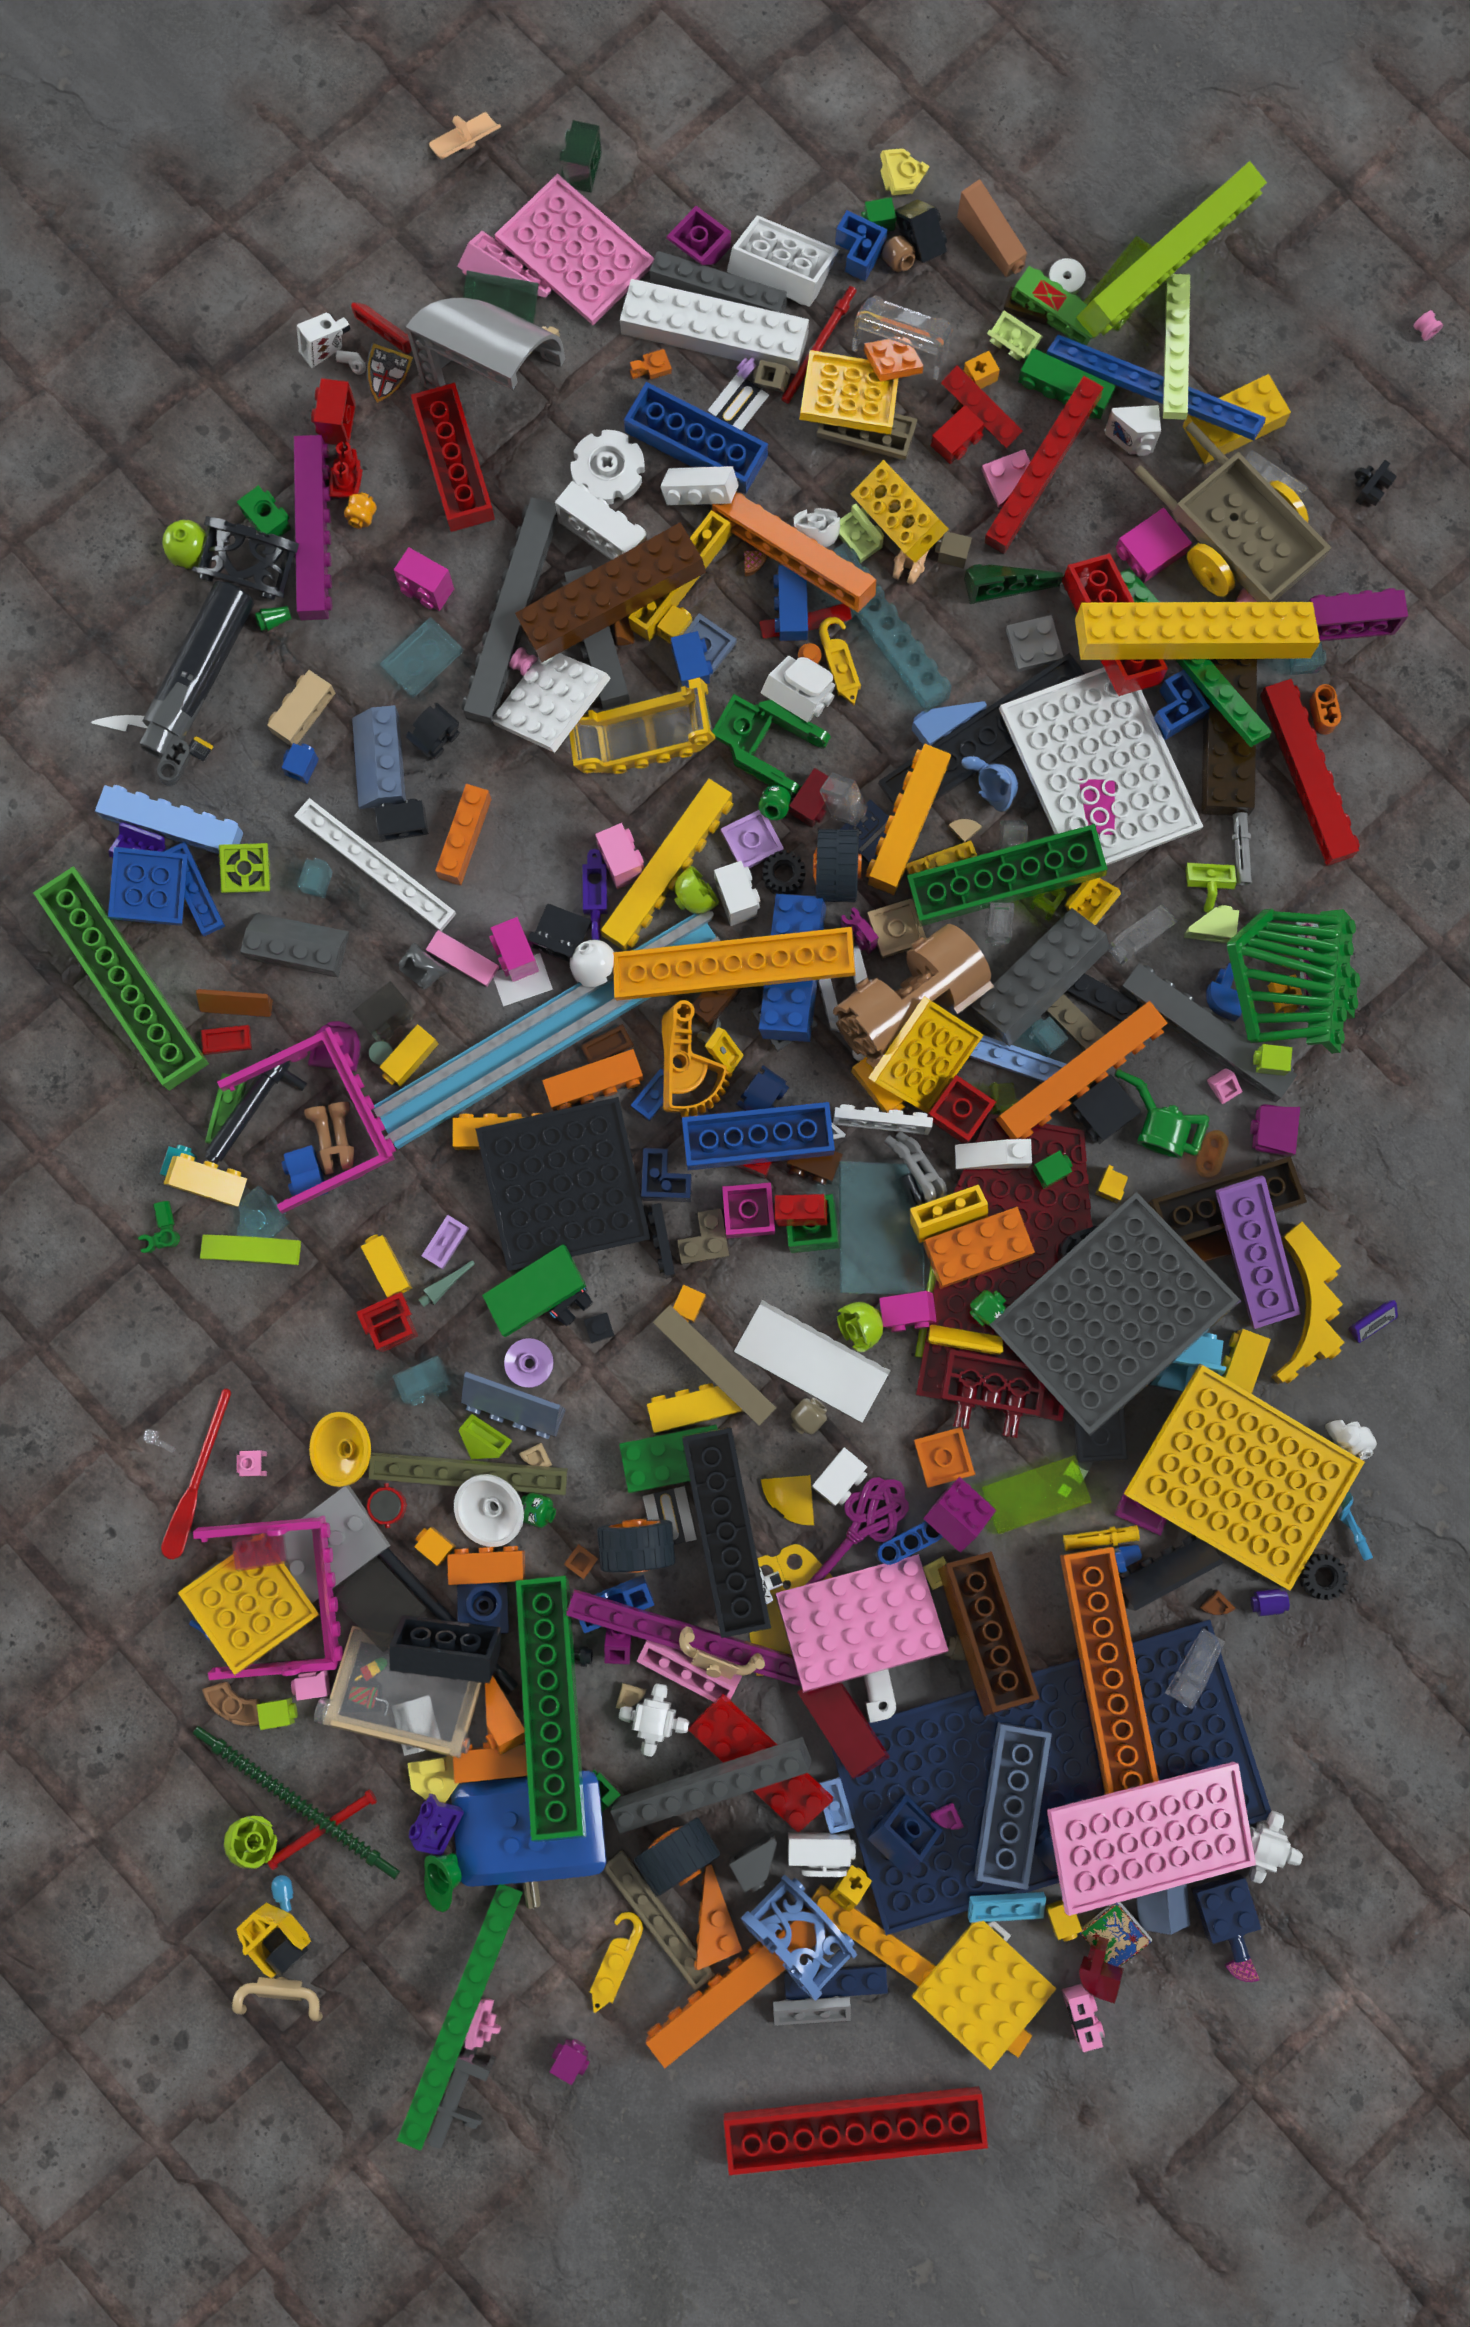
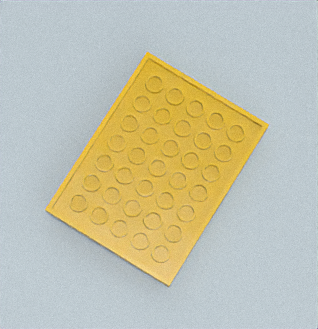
[1124,1363,1365,1591]

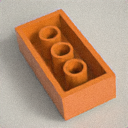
[923,1207,1035,1289]

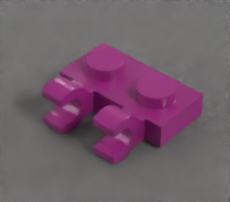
[840,907,879,955]

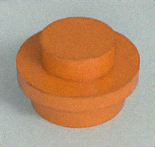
[798,643,821,664]

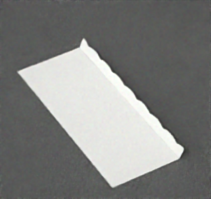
[734,1300,891,1422]

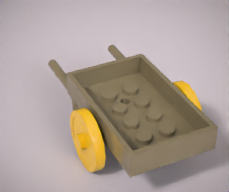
[1134,422,1332,602]

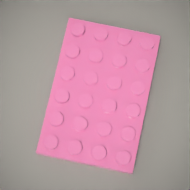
[495,174,654,325]
[775,1554,949,1693]

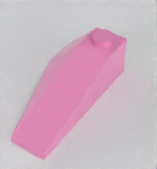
[457,231,552,298]

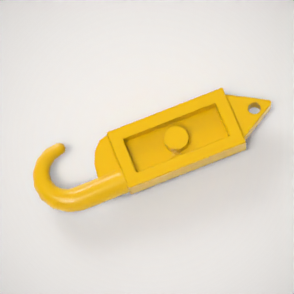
[819,617,861,705]
[590,1912,643,2013]

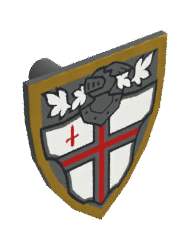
[367,343,413,403]

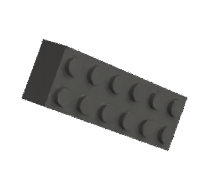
[971,908,1110,1047]

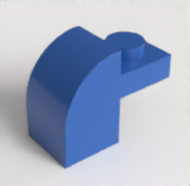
[1206,963,1242,1022]

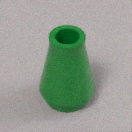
[255,606,291,632]

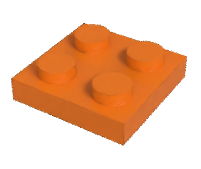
[864,335,924,382]
[914,1427,975,1488]

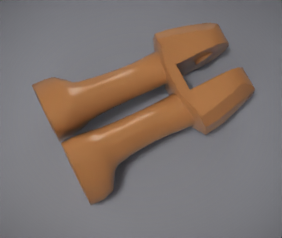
[304,1102,354,1175]

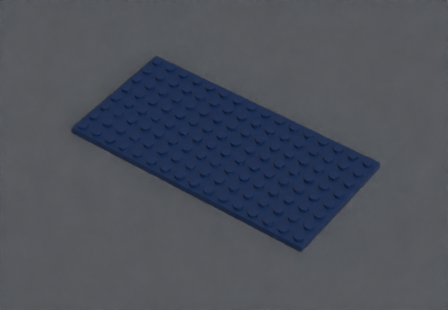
[830,1619,1271,1935]

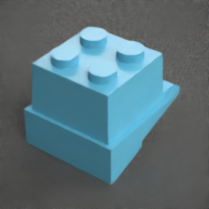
[1150,1333,1226,1392]

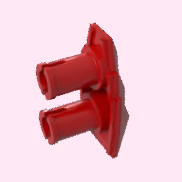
[329,442,363,498]

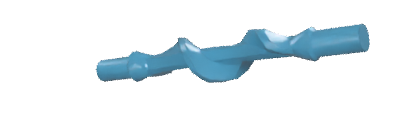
[1339,1491,1373,1561]

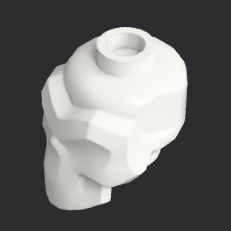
[1325,1420,1377,1460]

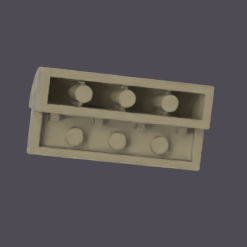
[817,413,918,461]

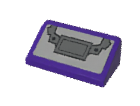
[1348,1300,1398,1343]

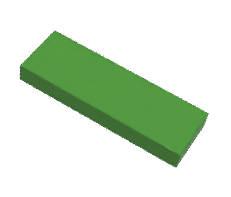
[205,1073,247,1144]

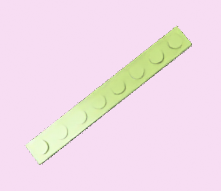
[1163,274,1190,420]

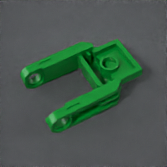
[712,694,831,798]

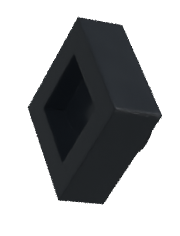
[584,1312,615,1344]

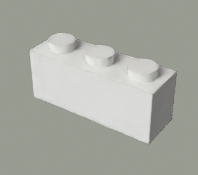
[660,466,739,505]

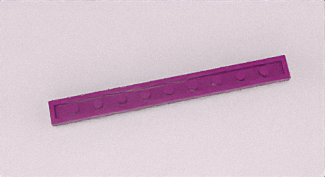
[566,1589,801,1686]

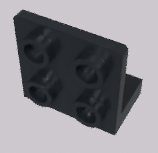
[527,904,591,962]

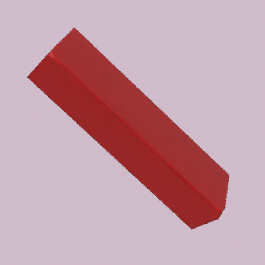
[351,302,412,355]

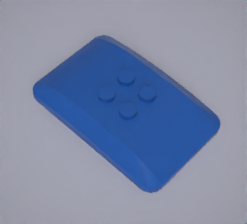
[451,1770,607,1887]

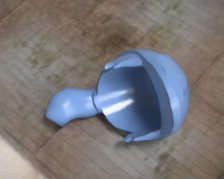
[962,756,1018,812]

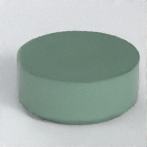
[369,1041,393,1066]

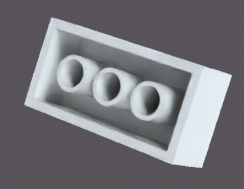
[555,481,647,560]

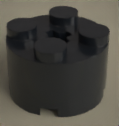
[406,703,460,759]

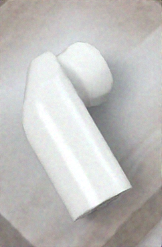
[336,350,366,375]

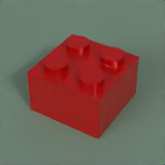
[311,378,356,446]
[927,1075,996,1144]

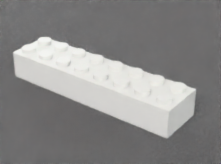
[620,279,809,374]

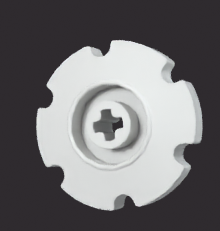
[571,430,645,504]

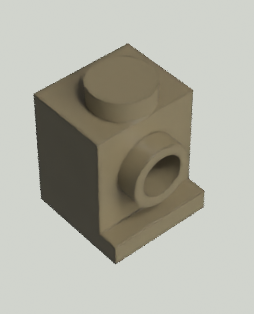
[753,359,791,393]

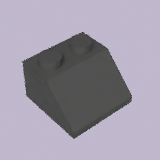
[729,1832,777,1892]

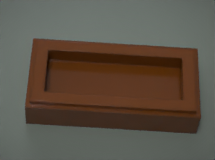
[580,1024,634,1064]

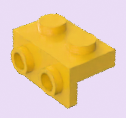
[1065,878,1121,925]

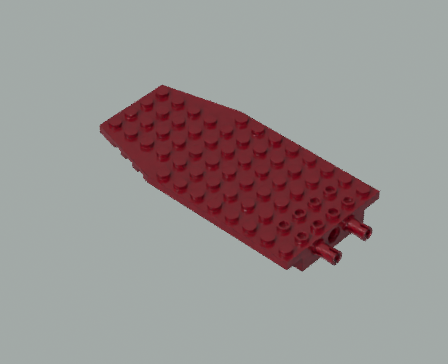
[916,1113,1093,1438]

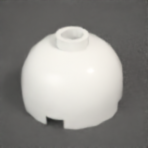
[794,508,840,548]
[570,940,614,987]

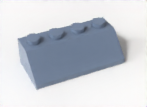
[352,705,406,809]

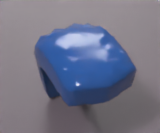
[1114,1545,1142,1573]

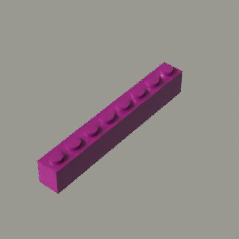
[294,435,333,620]

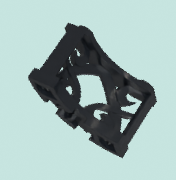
[192,516,299,600]

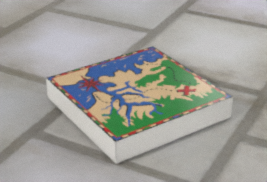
[1080,1902,1152,1967]

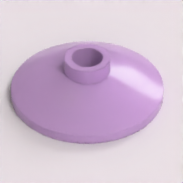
[504,1338,553,1388]

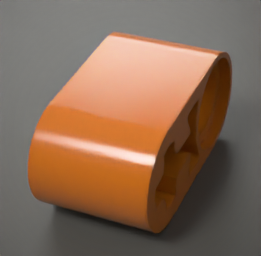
[1309,684,1341,735]

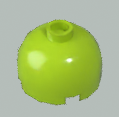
[162,520,206,569]
[674,866,719,914]
[837,1302,883,1352]
[224,1815,277,1869]

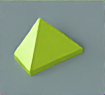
[459,1414,512,1459]

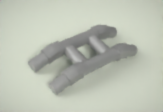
[884,1131,947,1203]

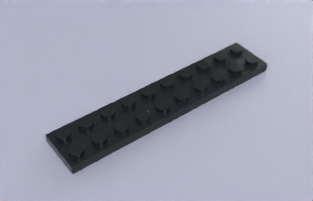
[878,653,1085,805]

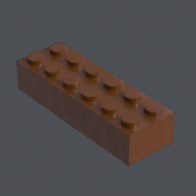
[938,1551,1040,1716]

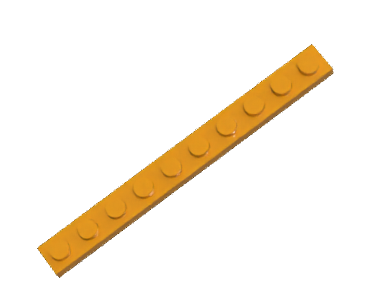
[811,1884,1032,2058]

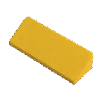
[927,1325,1003,1355]

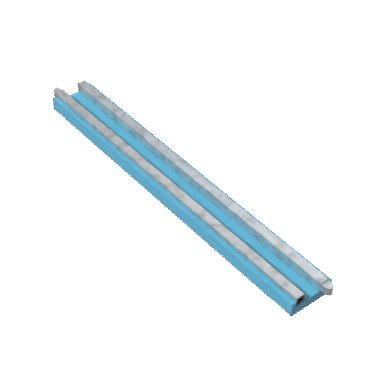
[373,911,720,1149]

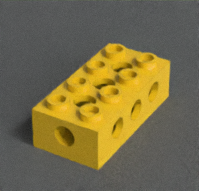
[851,460,949,563]

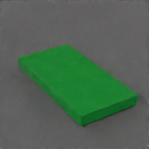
[482,1244,587,1337]

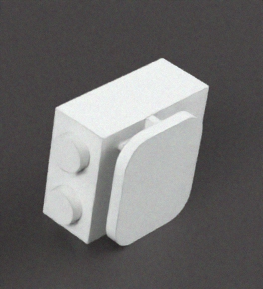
[761,655,835,722]
[788,1832,856,1877]

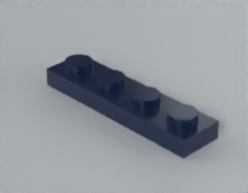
[784,1965,888,2000]

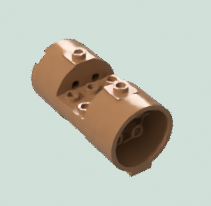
[833,924,994,1068]

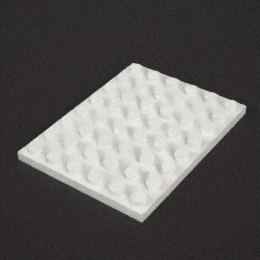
[999,667,1203,865]

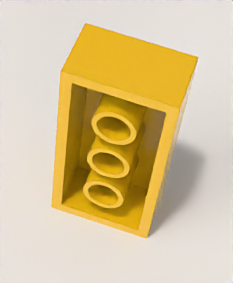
[1183,374,1291,464]

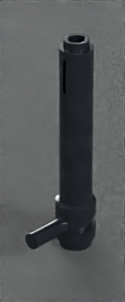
[204,1048,308,1164]

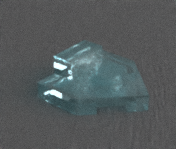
[237,1186,290,1238]

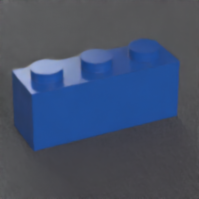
[773,565,808,641]

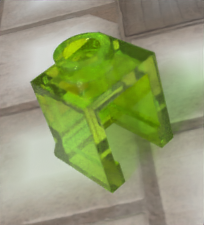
[1029,887,1067,921]

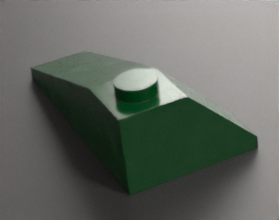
[964,564,1063,604]

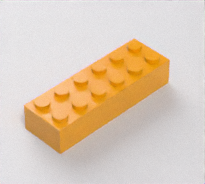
[866,744,951,895]

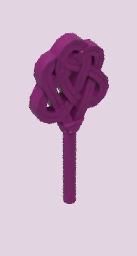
[806,1477,909,1585]

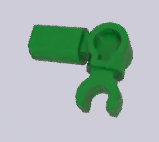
[138,1201,180,1253]

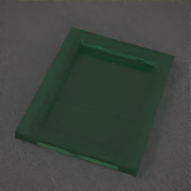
[463,270,539,324]

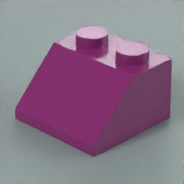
[667,206,731,265]

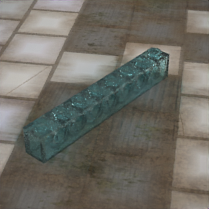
[833,543,952,713]

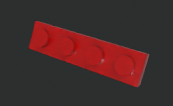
[941,365,1023,449]

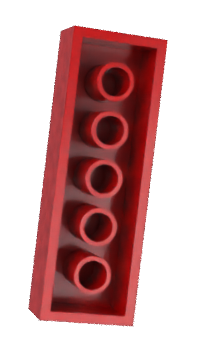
[411,383,495,532]
[1062,553,1168,696]

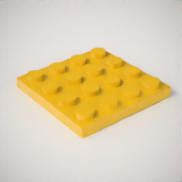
[799,350,898,435]
[868,996,984,1114]
[178,1533,319,1675]
[912,1917,1056,2070]

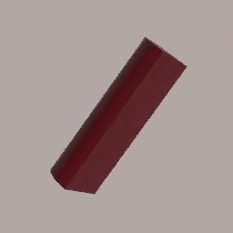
[797,1682,890,1778]

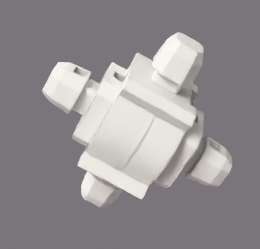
[619,1683,690,1756]
[1249,1811,1303,1883]

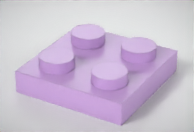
[720,810,784,868]

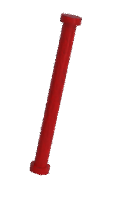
[267,1789,377,1870]

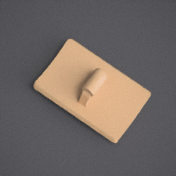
[429,112,501,159]

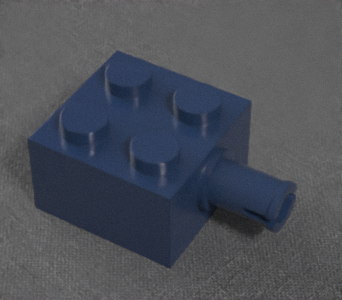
[1191,1874,1262,1963]

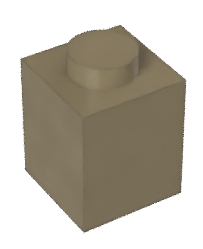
[935,532,972,568]

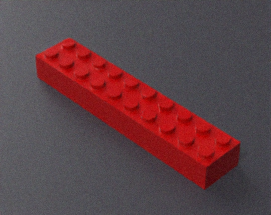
[724,2086,988,2175]

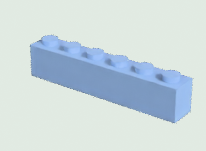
[95,785,243,854]

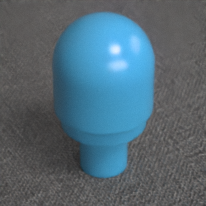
[271,1875,294,1912]

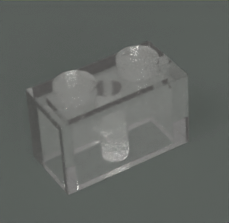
[820,772,868,826]

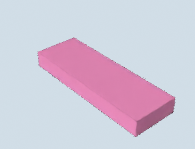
[426,930,499,987]

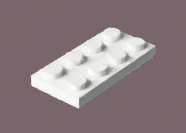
[833,1104,933,1135]

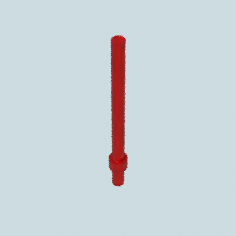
[781,286,857,404]

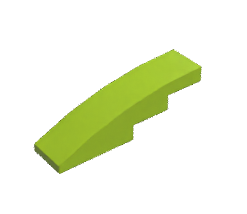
[200,1235,301,1265]

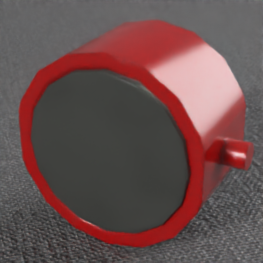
[367,1483,407,1528]

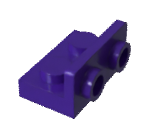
[409,1794,464,1856]

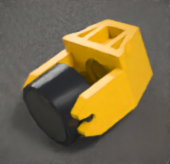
[236,1903,311,1978]

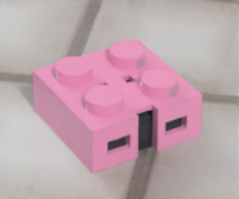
[1061,1984,1105,2052]

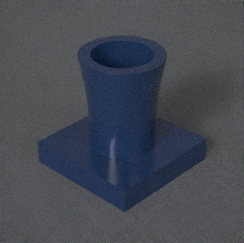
[457,1583,508,1634]

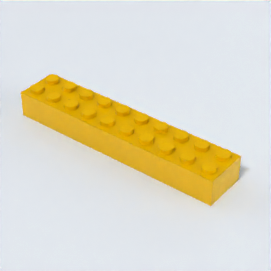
[1075,602,1320,660]

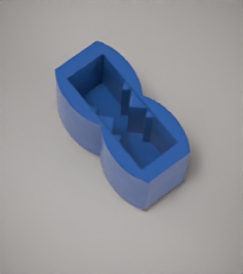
[282,1145,328,1197]

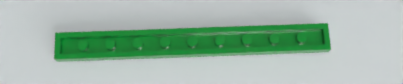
[1120,568,1272,747]
[396,1884,523,2151]

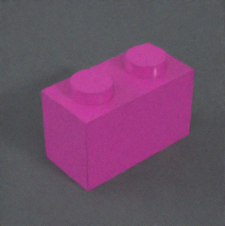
[879,1291,936,1332]

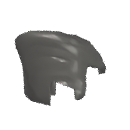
[399,942,450,990]

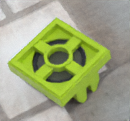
[219,843,271,893]

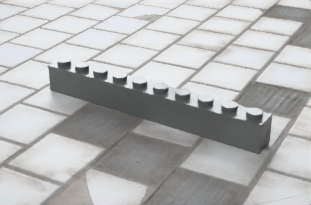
[462,497,558,726]

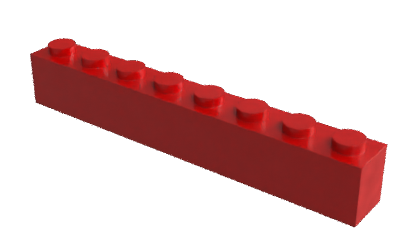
[985,376,1104,554]
[1260,679,1360,866]

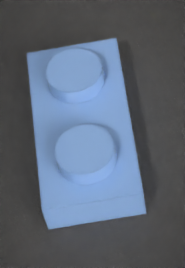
[818,1777,855,1834]

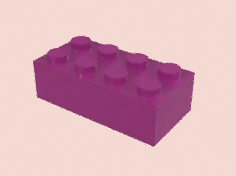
[1308,588,1408,641]

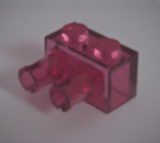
[232,1533,288,1572]

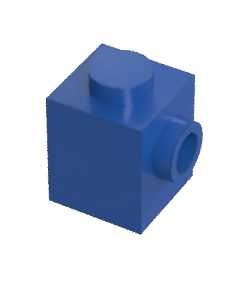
[281,743,319,784]

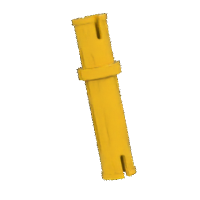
[1063,1525,1140,1551]

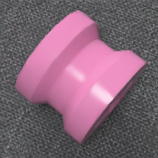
[1413,310,1443,341]
[509,647,538,676]

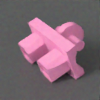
[464,1998,501,2050]

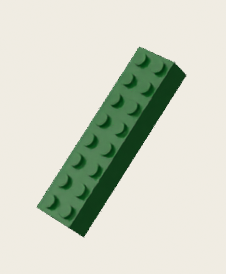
[907,824,1108,927]

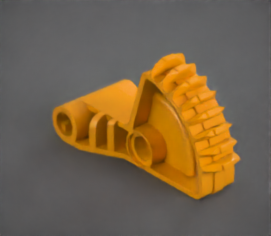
[662,1000,732,1117]

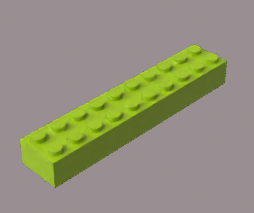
[1076,161,1267,339]

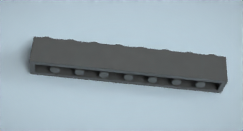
[1119,963,1297,1102]
[611,1737,812,1834]

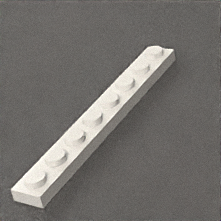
[294,798,456,932]

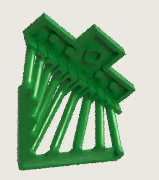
[1227,908,1360,1054]

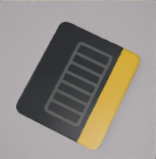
[189,736,213,761]

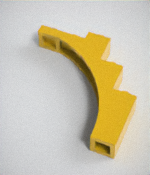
[1271,1222,1345,1384]

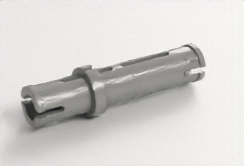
[1232,812,1252,886]

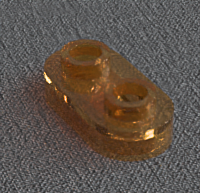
[1195,1130,1229,1178]

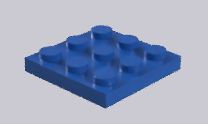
[108,847,188,926]

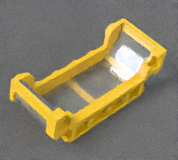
[569,677,715,774]

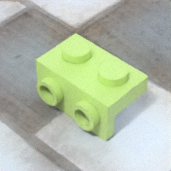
[987,311,1043,361]
[838,503,884,563]

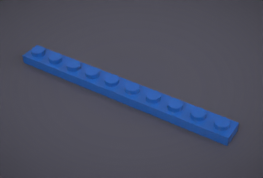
[1047,335,1266,440]

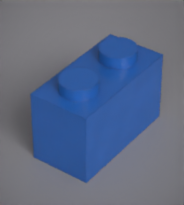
[671,631,713,688]

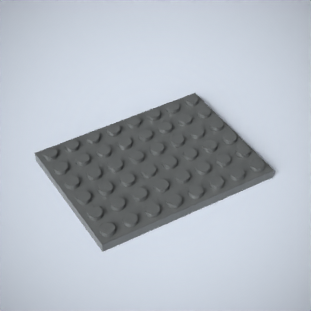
[989,1192,1241,1436]

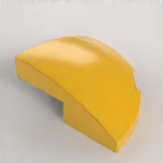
[761,1475,814,1525]

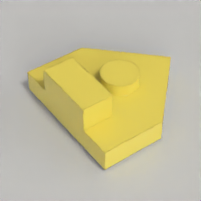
[880,149,930,195]
[408,1756,459,1803]

